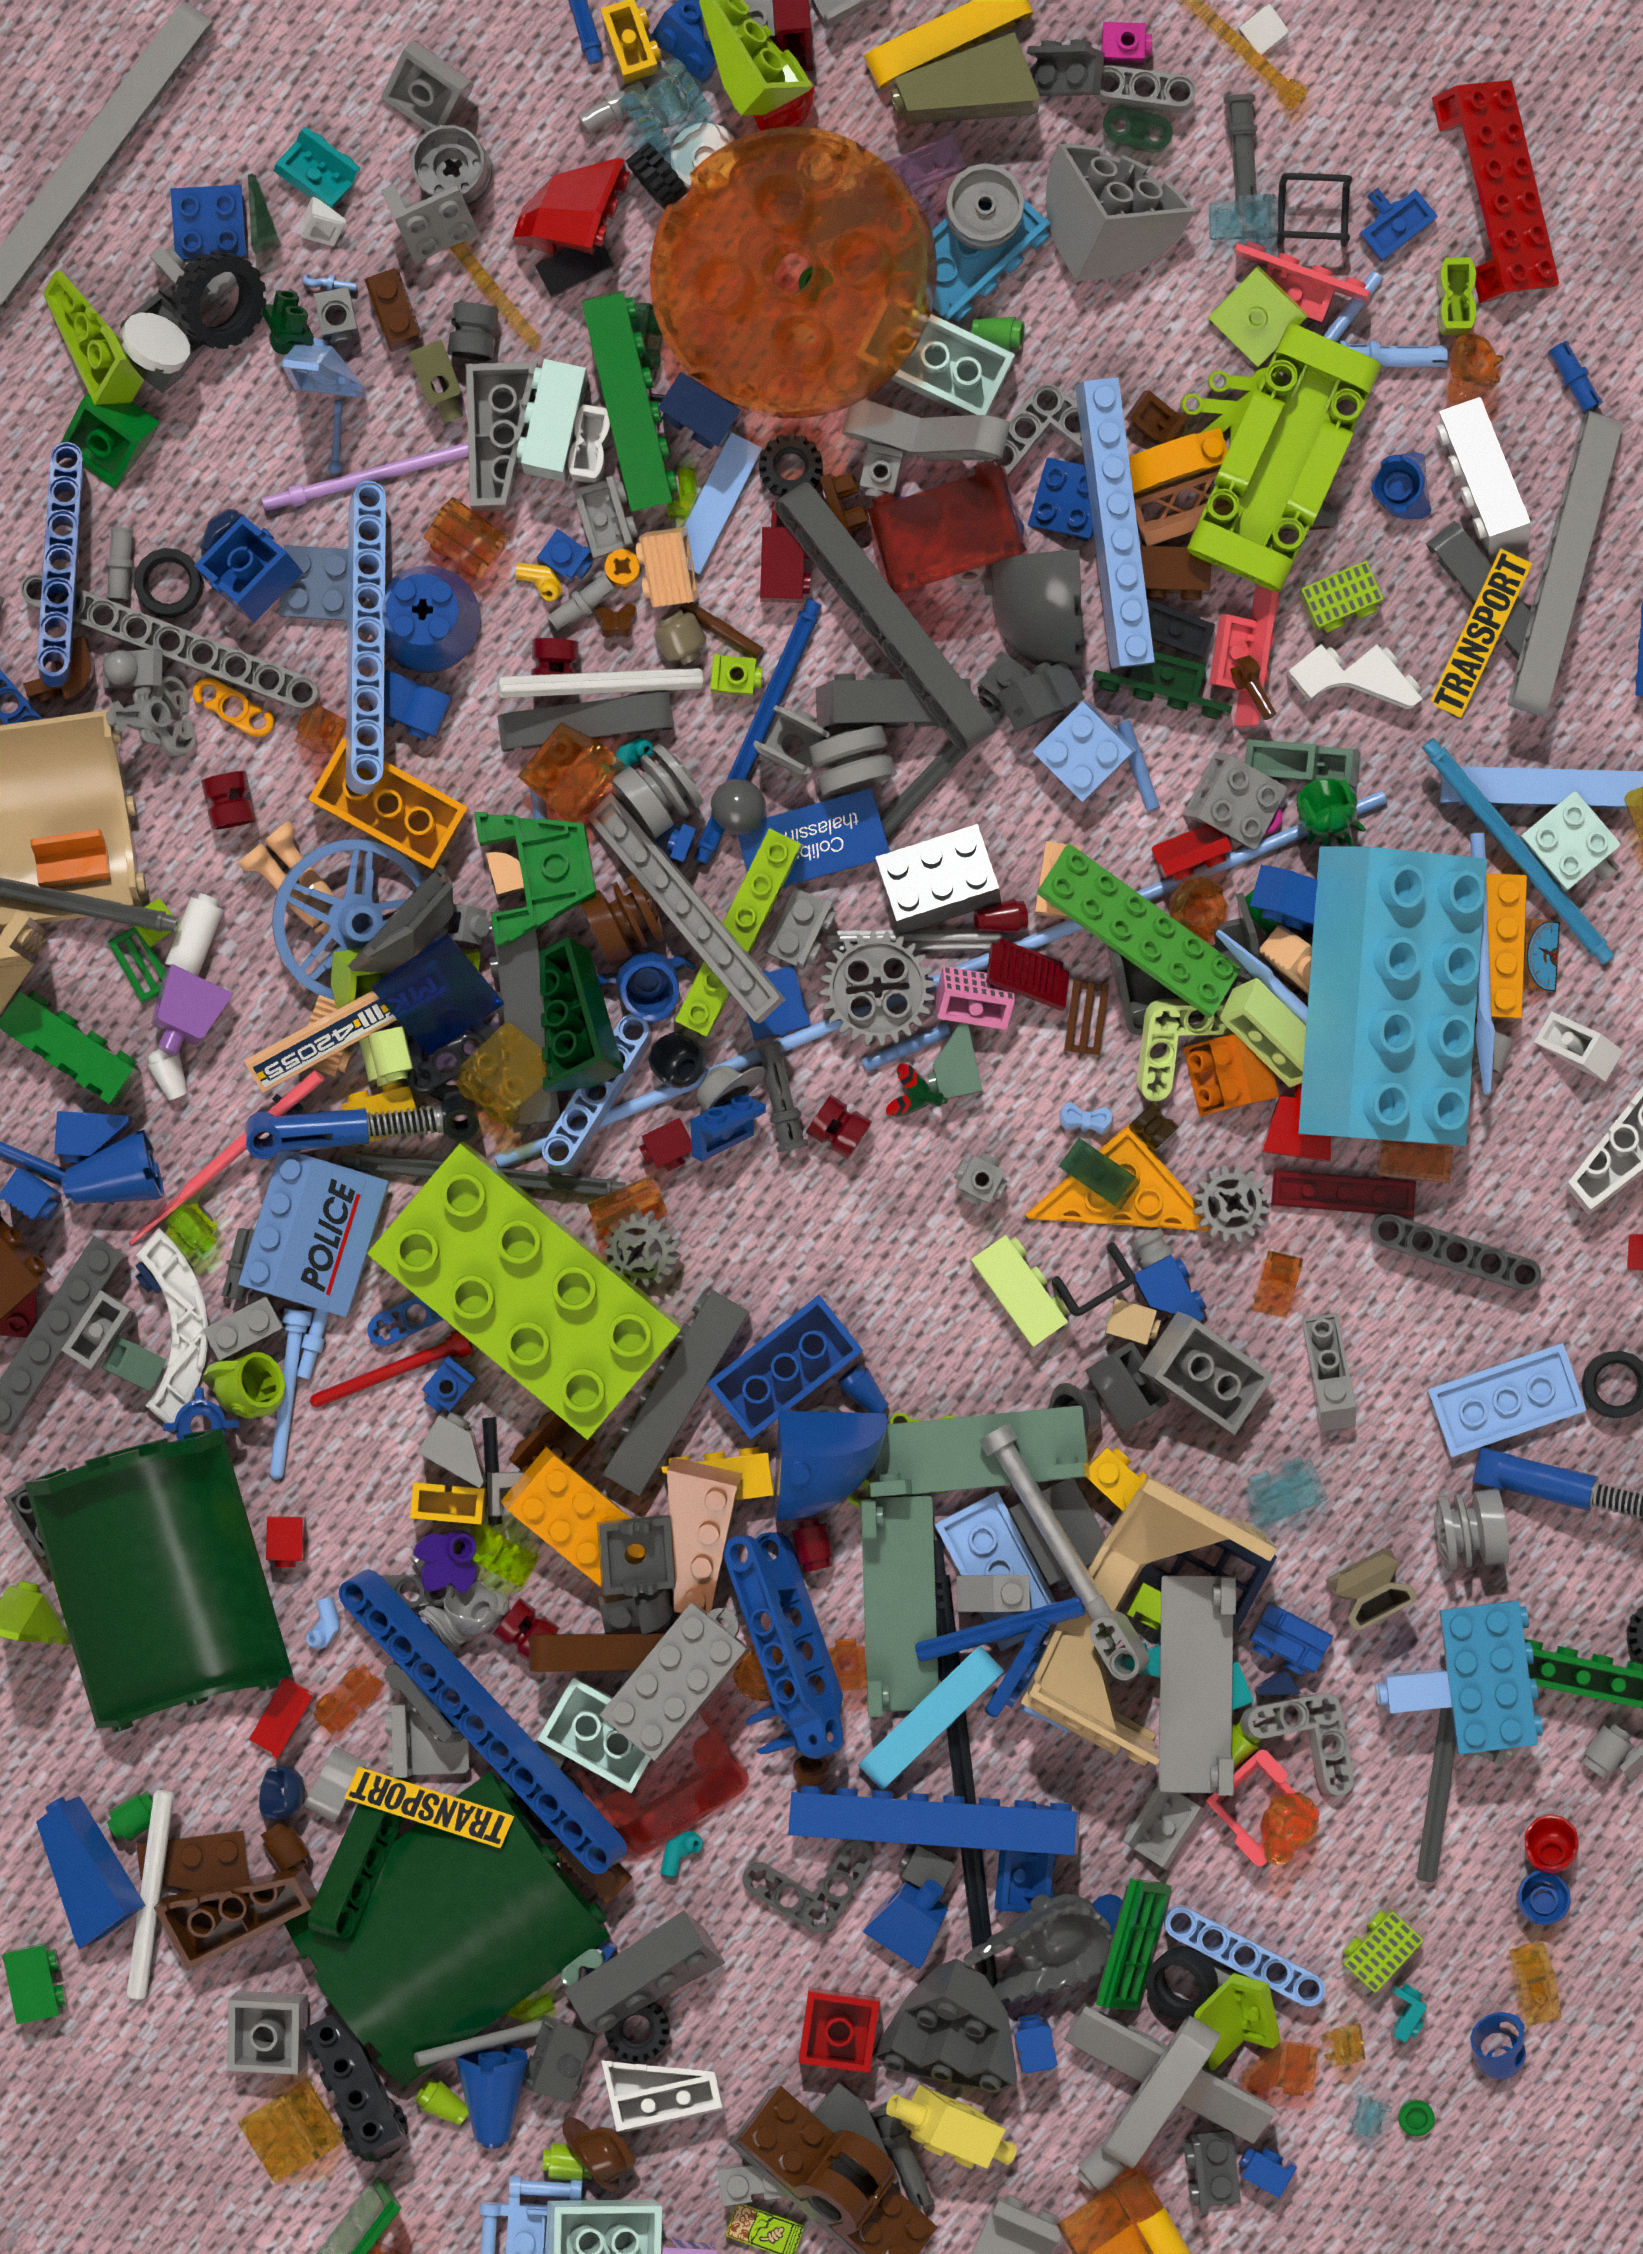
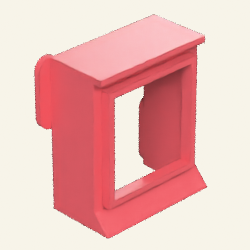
[1205,1750,1317,1866]

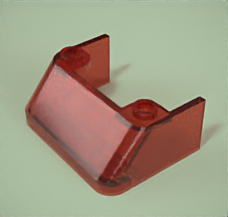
[575,1705,749,1855]

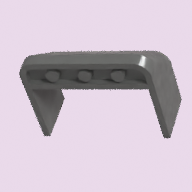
[1107,892,1260,1035]

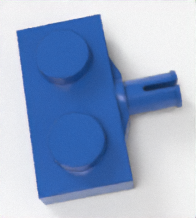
[1359,187,1438,262]

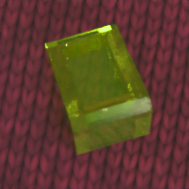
[471,1524,540,1588]

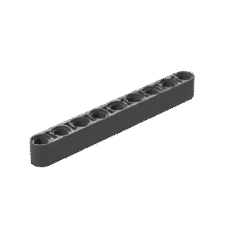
[774,482,995,752]

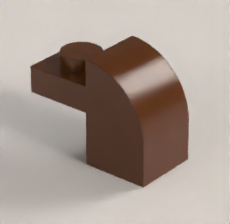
[23,636,95,704]

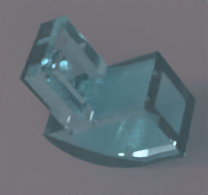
[1209,194,1278,241]

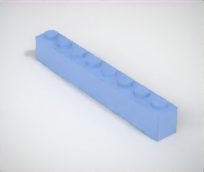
[1075,377,1155,669]

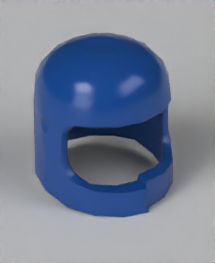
[1470,2012,1526,2080]

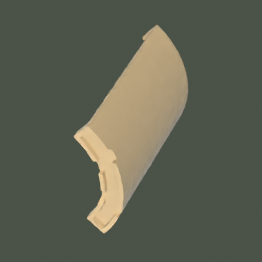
[0,709,147,930]

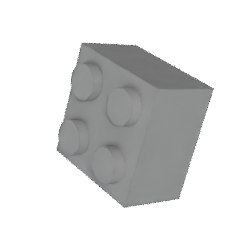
[227,1991,308,2075]

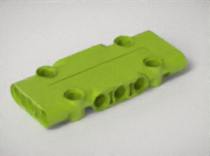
[1186,324,1382,592]

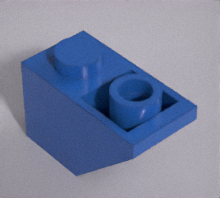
[1135,1255,1207,1321]

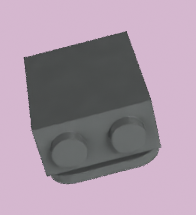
[1008,1479,1106,1588]

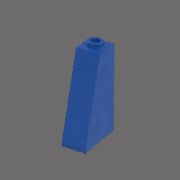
[36,1796,146,1949]

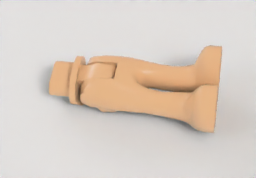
[237,820,335,943]

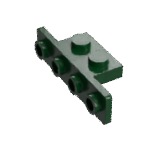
[1092,651,1233,720]

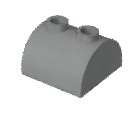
[381,40,474,131]

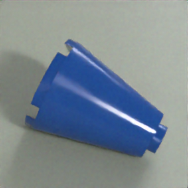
[61,1130,164,1204]
[456,2045,528,2149]

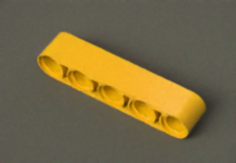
[863,0,1034,89]

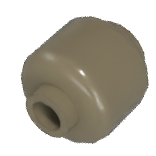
[654,609,706,665]

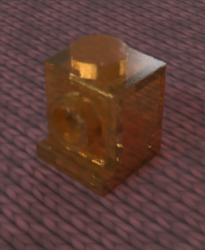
[295,705,346,754]
[828,1638,867,1690]

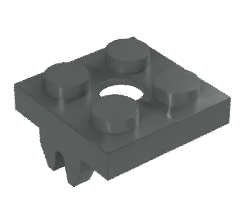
[597,1515,675,1597]

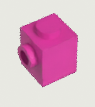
[1101,22,1152,65]

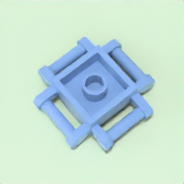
[479,2176,582,2254]

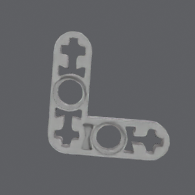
[1241,1693,1354,1796]

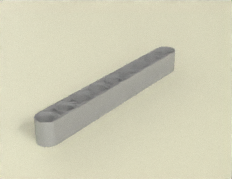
[1508,411,1623,716]
[20,573,320,711]

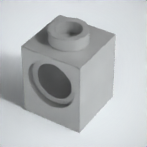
[313,287,359,345]

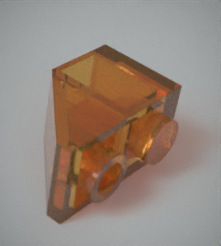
[1239,2040,1318,2096]

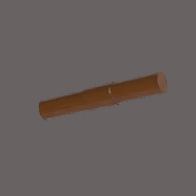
[679,602,764,659]

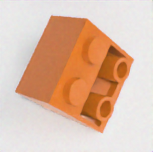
[1183,1033,1279,1117]

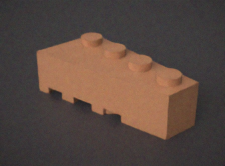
[667,1457,742,1613]

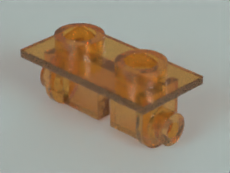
[313,1663,384,1735]

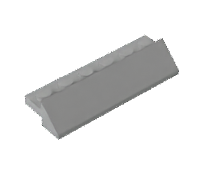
[1064,2002,1277,2144]

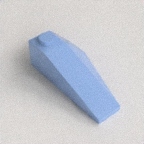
[282,338,366,398]

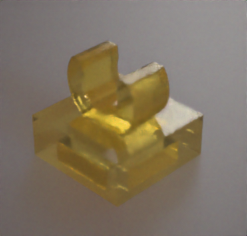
[1322,2023,1366,2066]

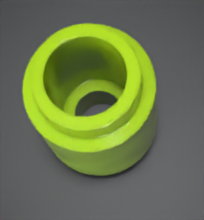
[542,2142,592,2181]

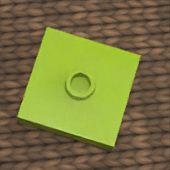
[1208,266,1309,367]

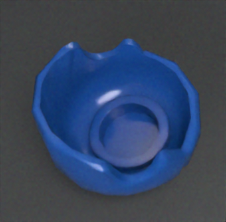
[1516,1870,1571,1926]

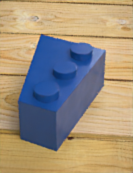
[1250,865,1318,938]

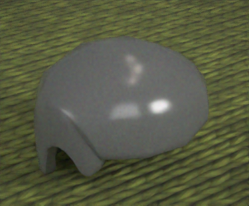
[711,779,766,835]

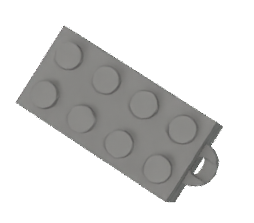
[599,1603,751,1761]

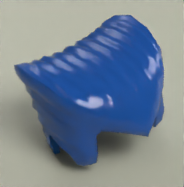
[1370,452,1432,519]

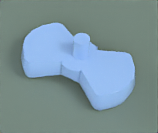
[1059,1102,1113,1135]

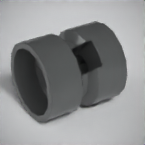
[447,302,499,361]

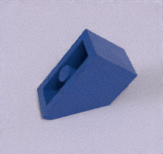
[54,1111,132,1163]

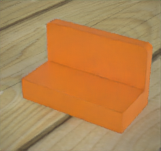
[30,829,111,888]

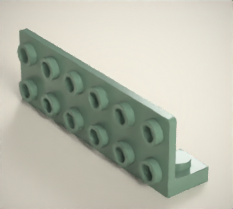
[870,1406,1090,1498]
[861,1495,938,1717]

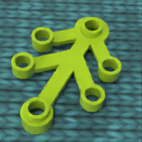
[1180,368,1284,450]

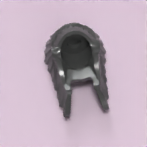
[963,1894,1114,2004]

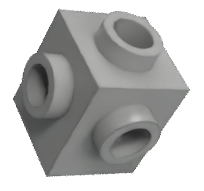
[953,1152,1008,1206]

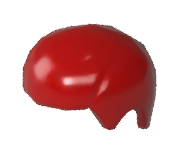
[1524,1814,1579,1874]

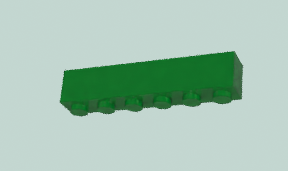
[582,290,679,511]

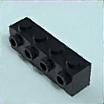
[305,2012,409,2162]

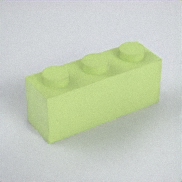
[1219,978,1306,1088]
[970,1235,1069,1347]

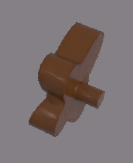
[595,604,637,638]

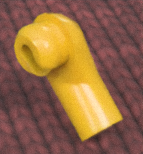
[515,562,562,602]

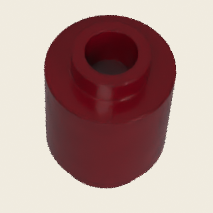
[792,1517,834,1572]

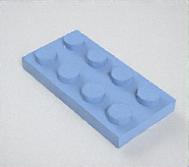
[1427,1343,1587,1457]
[934,1491,1056,1651]

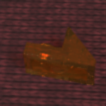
[1252,1250,1303,1318]

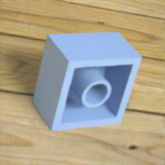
[1032,700,1137,802]

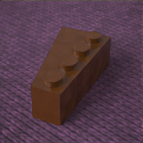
[153,1867,318,1971]

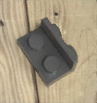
[1027,39,1105,96]

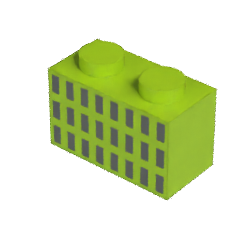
[1299,560,1384,634]
[1341,1908,1424,1993]

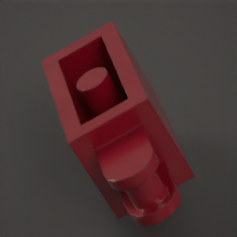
[760,501,811,603]

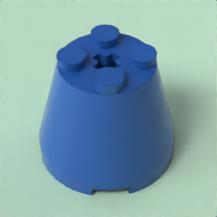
[382,565,481,673]

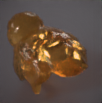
[1446,333,1505,406]
[1260,1792,1320,1866]

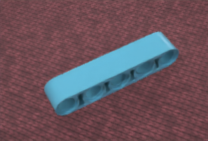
[858,1646,1005,1791]

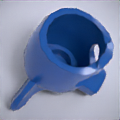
[598,952,696,1023]

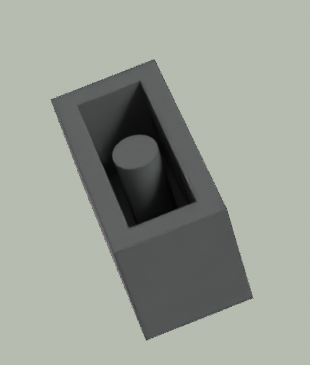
[1085,1341,1170,1431]

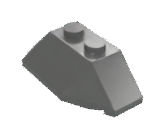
[348,864,453,973]

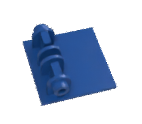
[170,184,246,260]
[1028,458,1094,542]

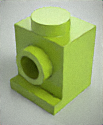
[710,654,763,697]
[1126,1582,1161,1630]

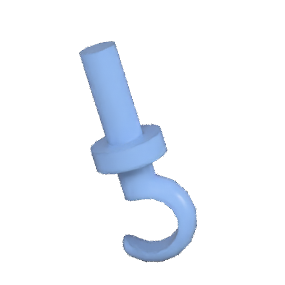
[302,274,357,292]

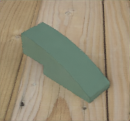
[1245,739,1361,788]

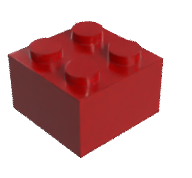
[798,1987,880,2073]

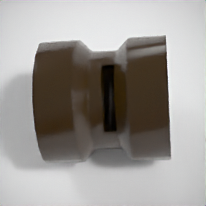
[1129,1101,1179,1151]

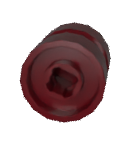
[531,638,579,675]
[201,771,256,830]
[806,1094,872,1160]
[492,1598,560,1662]

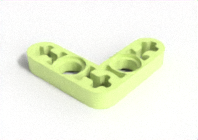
[1137,999,1233,1101]

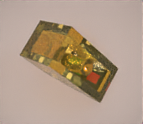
[1509,1941,1562,2027]

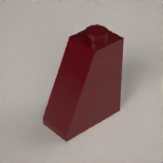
[772,0,813,71]

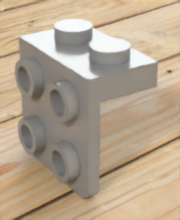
[385,1703,470,1778]
[972,2194,1064,2254]

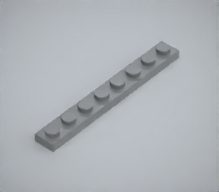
[587,793,786,1024]

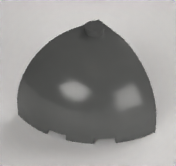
[984,550,1083,670]

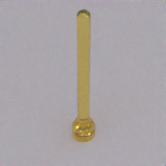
[1181,0,1310,111]
[449,242,540,347]

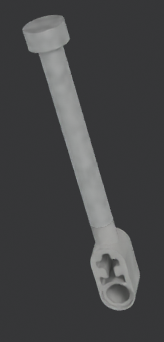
[979,1423,1149,1680]

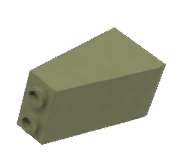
[890,32,1040,125]

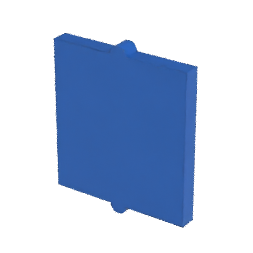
[746,965,811,1041]

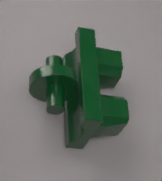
[262,290,314,355]

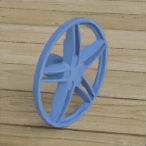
[272,839,432,1000]

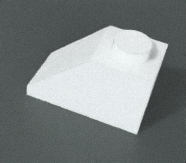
[1534,1012,1624,1082]

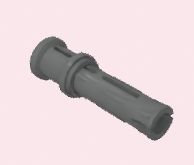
[1223,94,1258,205]
[758,1042,808,1152]
[870,2102,934,2209]

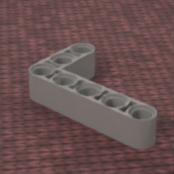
[942,384,1084,531]
[842,398,1011,462]

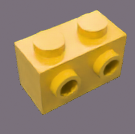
[600,0,662,84]
[1087,1447,1147,1512]

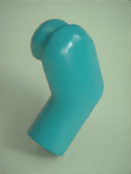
[609,738,654,779]
[660,1831,703,1877]

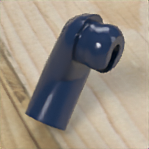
[200,509,243,551]

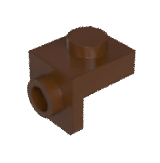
[1125,390,1188,445]

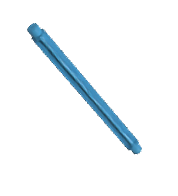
[1422,738,1614,964]

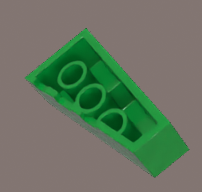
[0,990,141,1107]

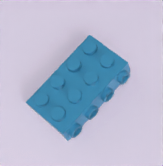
[894,198,1051,323]
[1439,1600,1543,1755]

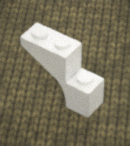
[1286,644,1422,709]

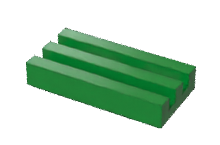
[108,927,165,1004]

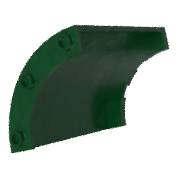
[25,1428,293,1732]
[284,1771,610,2087]

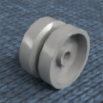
[945,163,1025,250]
[808,726,897,797]

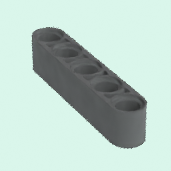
[1426,521,1563,660]
[497,692,674,752]
[1370,1214,1541,1291]

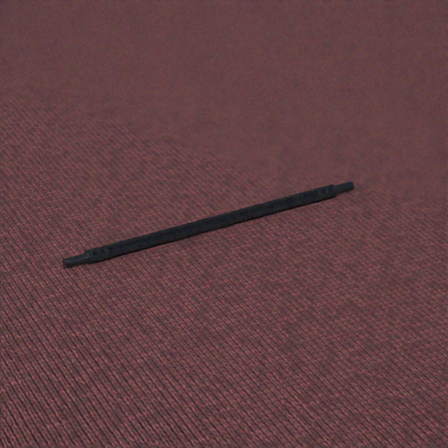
[934,1540,997,1988]

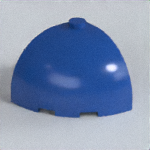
[774,1411,887,1521]

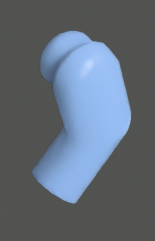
[306,1596,340,1649]

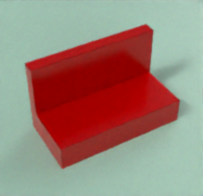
[249,1677,316,1759]

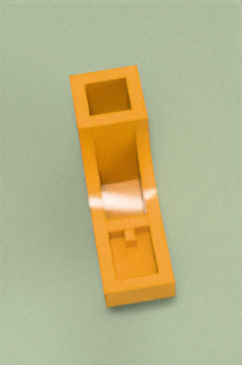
[1129,428,1228,496]

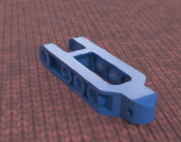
[724,1532,843,1759]

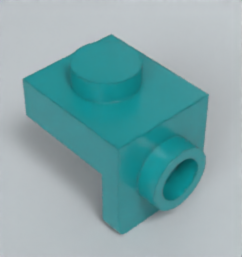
[1390,1983,1427,2043]

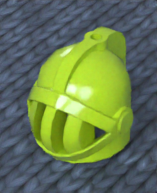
[203,1352,285,1419]

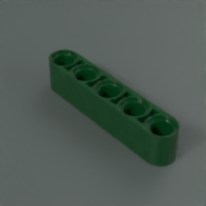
[308,1774,411,1940]

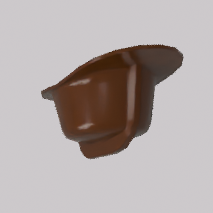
[562,2117,636,2192]

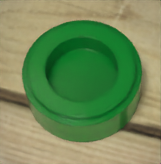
[1398,2099,1435,2136]

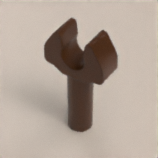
[1230,655,1276,720]

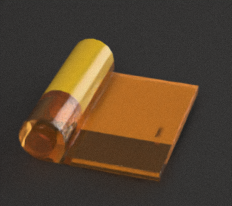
[1056,2167,1191,2254]

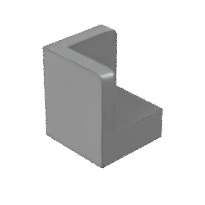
[487,1472,525,1516]

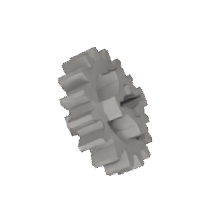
[1192,1165,1270,1243]
[604,1208,681,1286]

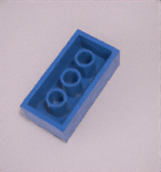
[706,1295,863,1440]

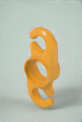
[192,678,274,737]

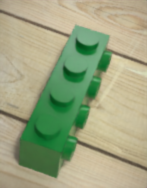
[1525,1639,1643,1709]

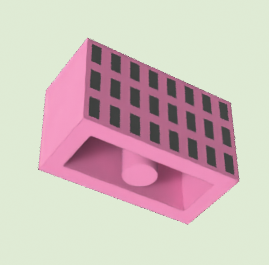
[935,966,1015,1030]

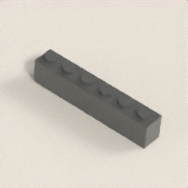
[487,910,561,1126]
[0,1236,128,1436]
[601,1290,749,1496]

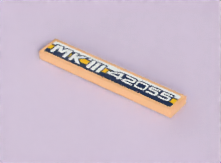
[244,957,452,1093]

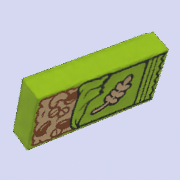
[725,2203,805,2254]

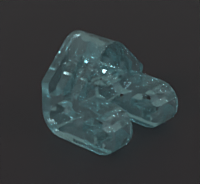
[618,57,713,153]

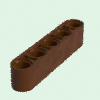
[529,1632,666,1672]

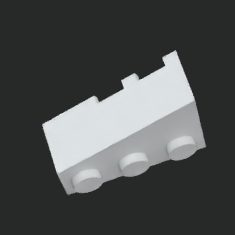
[601,2060,724,2133]

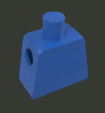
[863,1879,948,1970]

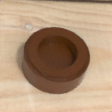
[793,1755,829,1786]

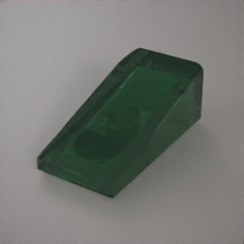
[248,173,281,254]
[1058,1138,1140,1210]

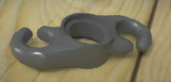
[381,1574,455,1608]

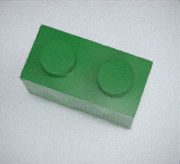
[2,1942,67,2025]

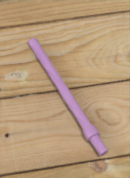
[262,442,469,512]

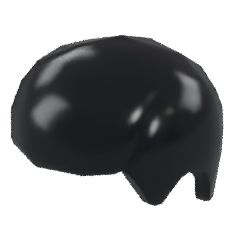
[648,1032,707,1089]

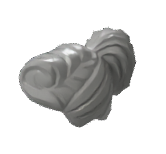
[419,1581,509,1647]

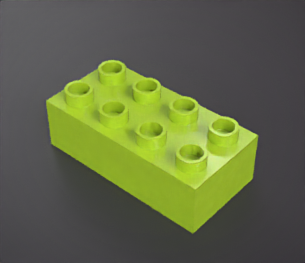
[367,1141,683,1440]

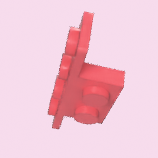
[1234,241,1371,325]
[1209,586,1279,727]

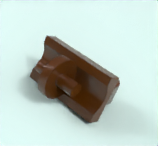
[819,474,871,538]

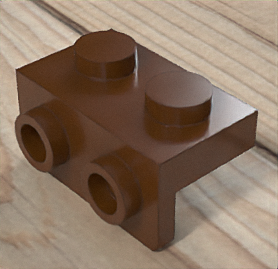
[509,1411,597,1472]

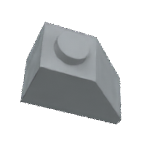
[956,1574,1030,1612]

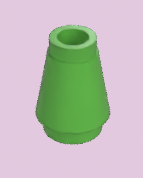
[971,317,1025,352]

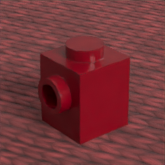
[639,1117,692,1172]

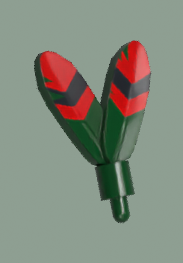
[886,1063,948,1117]

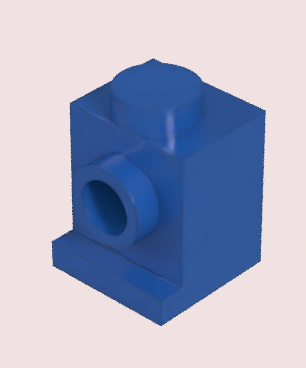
[422,1356,478,1413]
[1238,2146,1297,2199]

